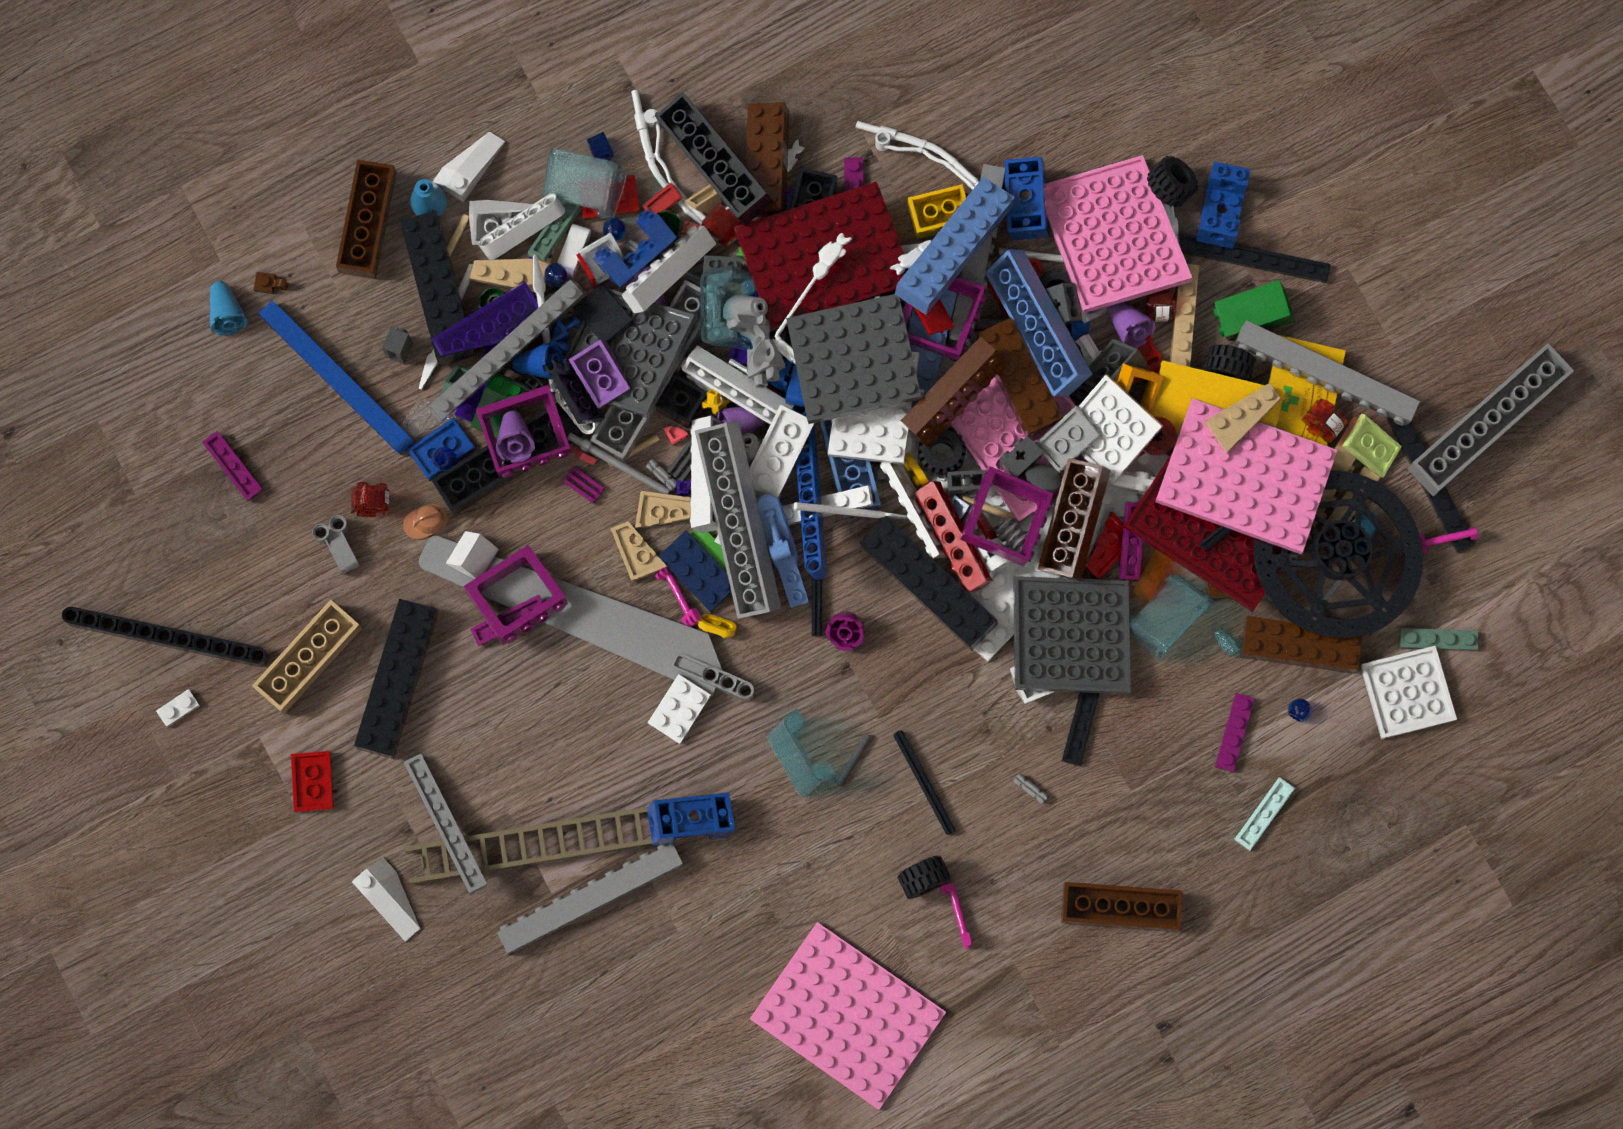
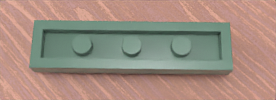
[528,197,582,262]
[1400,628,1478,651]

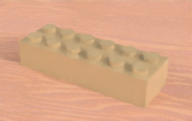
[252,600,362,714]

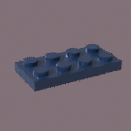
[658,530,732,612]

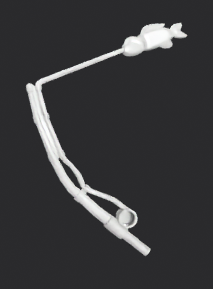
[631,90,805,229]
[856,121,979,275]
[771,233,925,397]

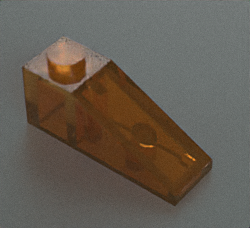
[1131,550,1172,606]

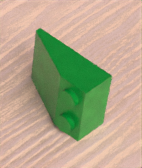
[470,374,529,438]

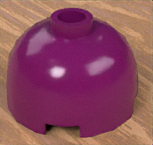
[826,611,865,651]

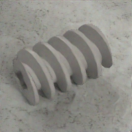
[992,516,1027,553]

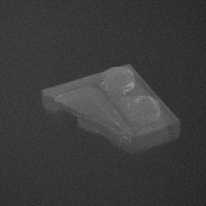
[400,396,452,439]

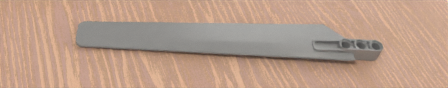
[419,536,755,702]

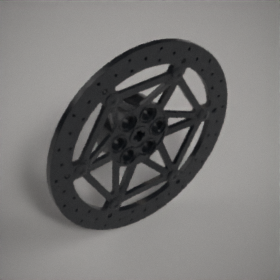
[1253,470,1423,639]

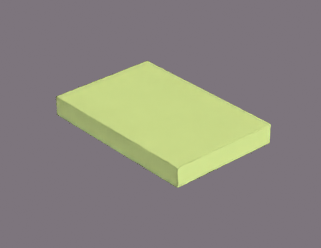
[1342,414,1402,478]

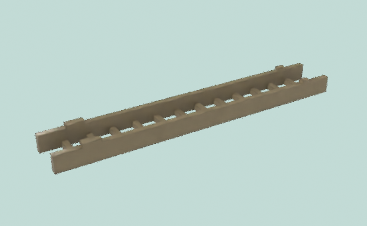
[404,807,653,885]

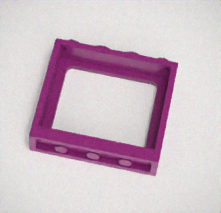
[903,277,987,361]
[476,385,571,478]
[960,466,1053,566]
[464,545,568,646]

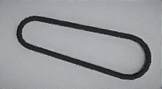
[496,365,545,391]

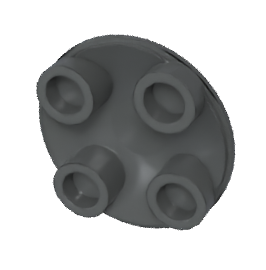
[1026,464,1063,493]

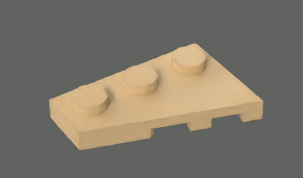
[635,491,691,529]
[611,521,667,582]

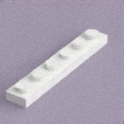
[783,486,873,525]

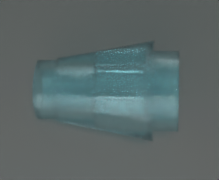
[1213,628,1241,657]

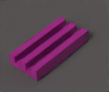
[562,466,605,504]

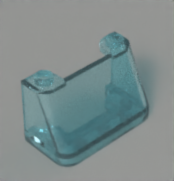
[542,148,627,219]
[700,265,756,350]
[1129,573,1214,661]
[768,708,836,797]

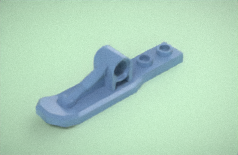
[757,494,809,608]

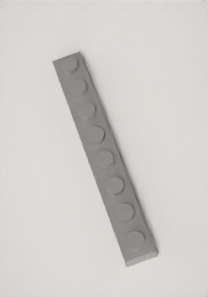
[404,754,488,895]

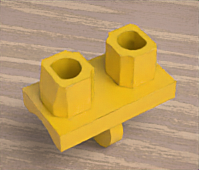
[702,389,731,415]

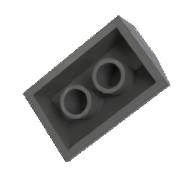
[1081,339,1147,392]

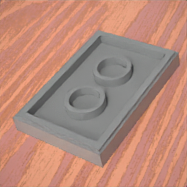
[1035,406,1102,473]

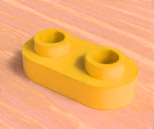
[902,453,929,488]
[698,614,736,638]

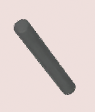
[835,734,872,787]

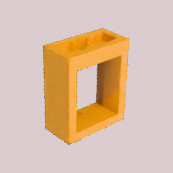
[1117,363,1164,414]

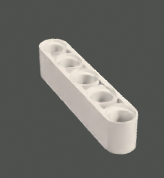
[478,194,565,260]

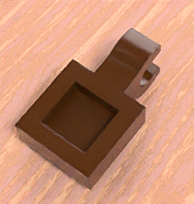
[253,272,289,294]

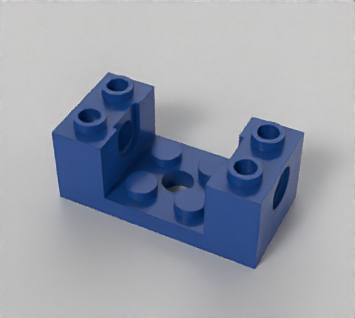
[1004,156,1049,241]
[1196,161,1251,249]
[593,210,677,287]
[647,792,735,846]

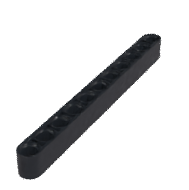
[62,607,269,667]

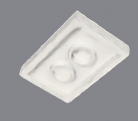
[648,674,711,744]

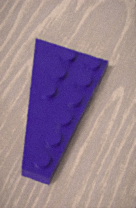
[431,282,553,355]

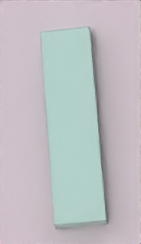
[1234,777,1295,851]

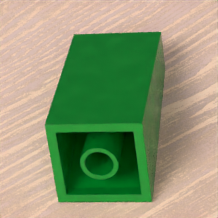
[1213,280,1296,341]

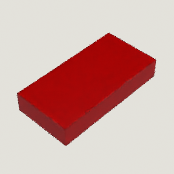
[642,183,683,214]

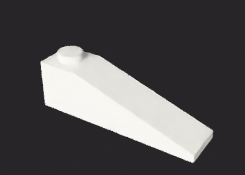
[433,132,505,202]
[469,200,533,245]
[352,858,420,942]

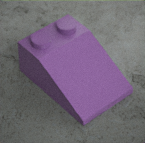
[569,339,631,409]

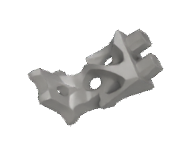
[727,314,785,388]

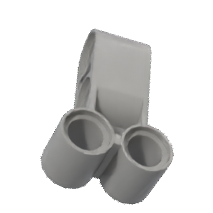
[312,515,360,575]

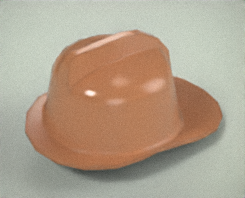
[403,504,448,540]

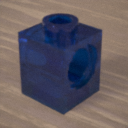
[586,132,614,165]

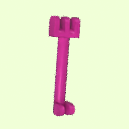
[1416,527,1479,554]
[655,567,701,627]
[940,883,971,949]

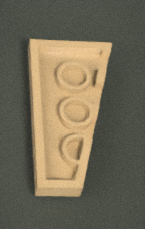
[470,258,553,294]
[1205,383,1280,454]

